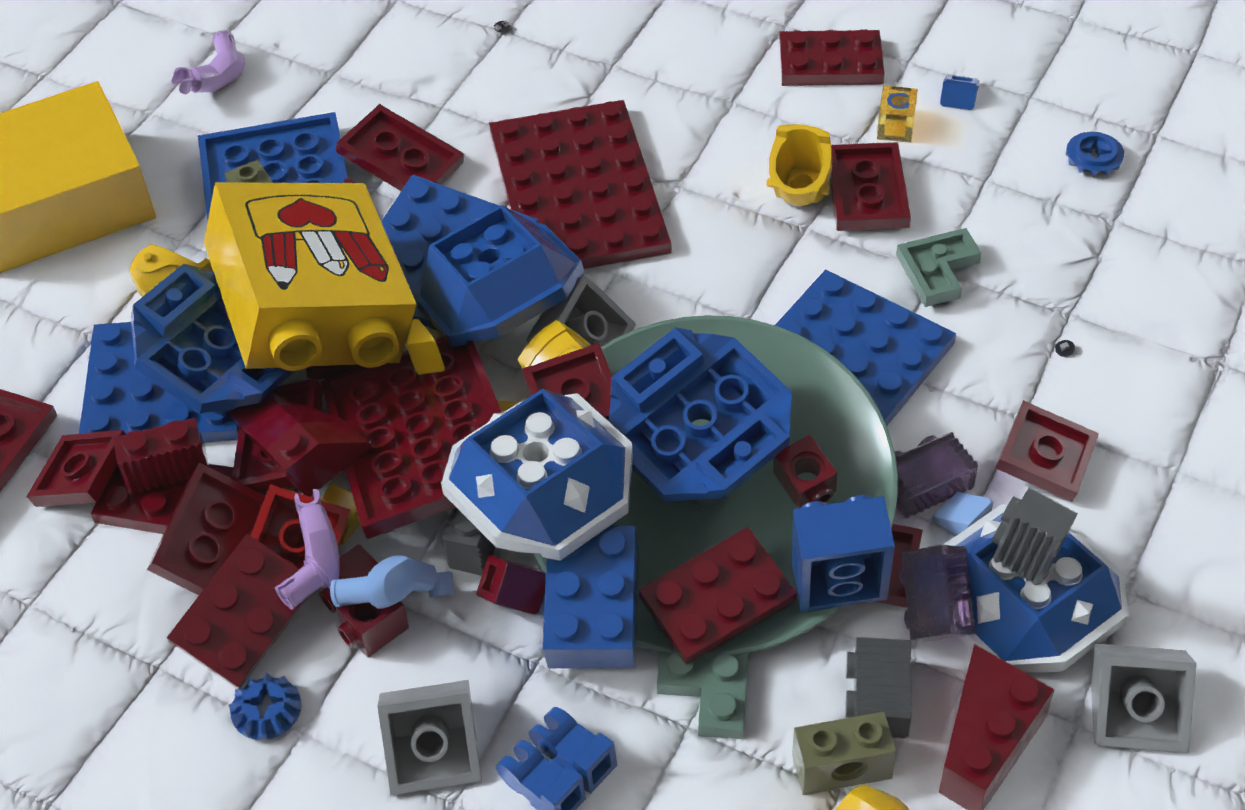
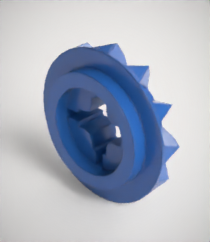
[1065,132,1124,177]
[229,673,301,740]

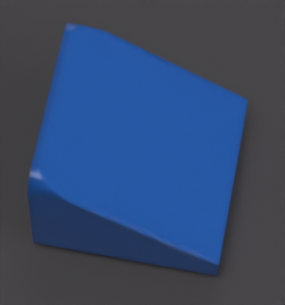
[940,74,980,110]

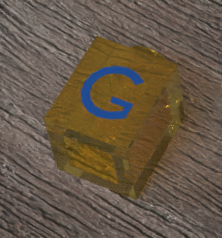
[876,85,918,143]

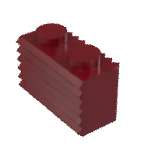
[113,418,209,495]

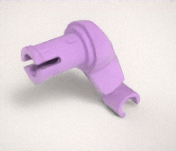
[171,30,245,94]
[275,489,340,610]

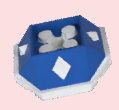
[441,389,633,561]
[936,503,1129,673]

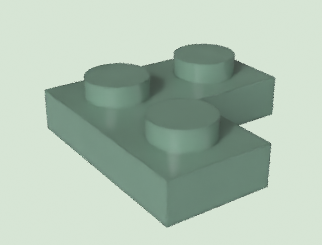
[896,228,981,307]
[657,652,748,739]

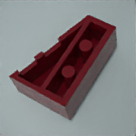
[939,644,1055,810]

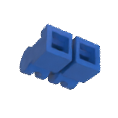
[496,707,618,810]

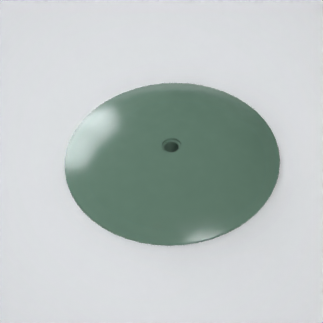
[534,315,898,657]

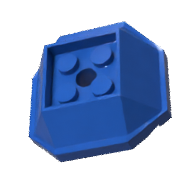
[415,205,585,347]
[131,264,294,415]
[609,327,792,502]

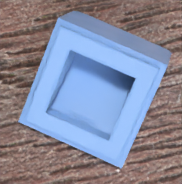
[932,492,993,536]

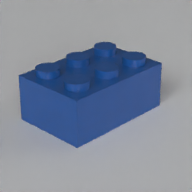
[792,495,895,612]
[542,526,639,669]

